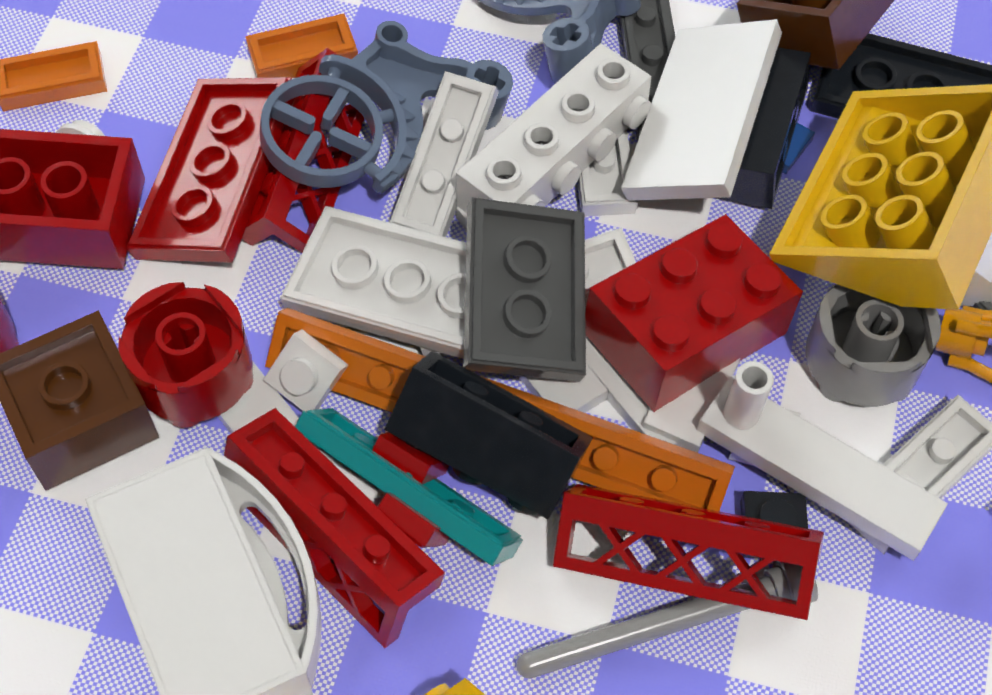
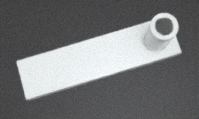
[697,361,948,561]

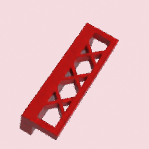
[242,48,365,253]
[224,408,445,648]
[553,484,824,620]

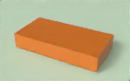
[245,13,358,78]
[0,41,107,112]

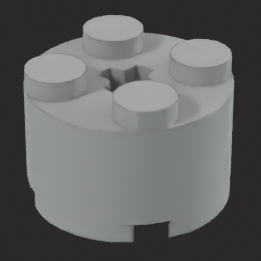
[805,285,941,407]

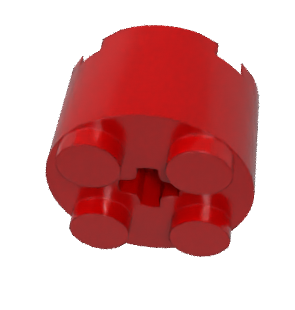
[118,282,253,428]

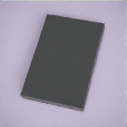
[463,197,586,382]

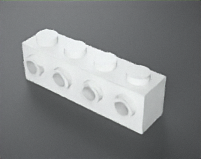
[456,43,651,213]

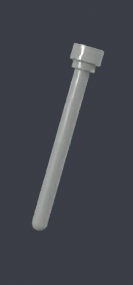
[516,561,818,679]

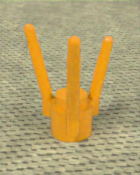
[935,305,992,383]

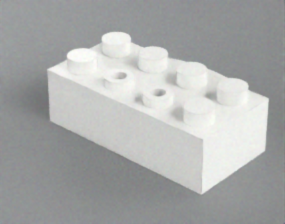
[85,447,322,695]

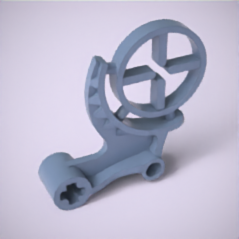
[478,0,641,84]
[259,21,513,194]

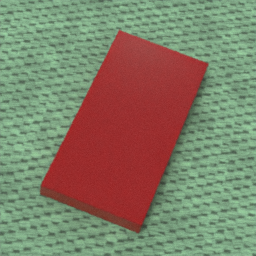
[126,77,295,263]

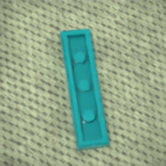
[295,408,523,566]

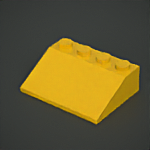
[769,84,992,310]

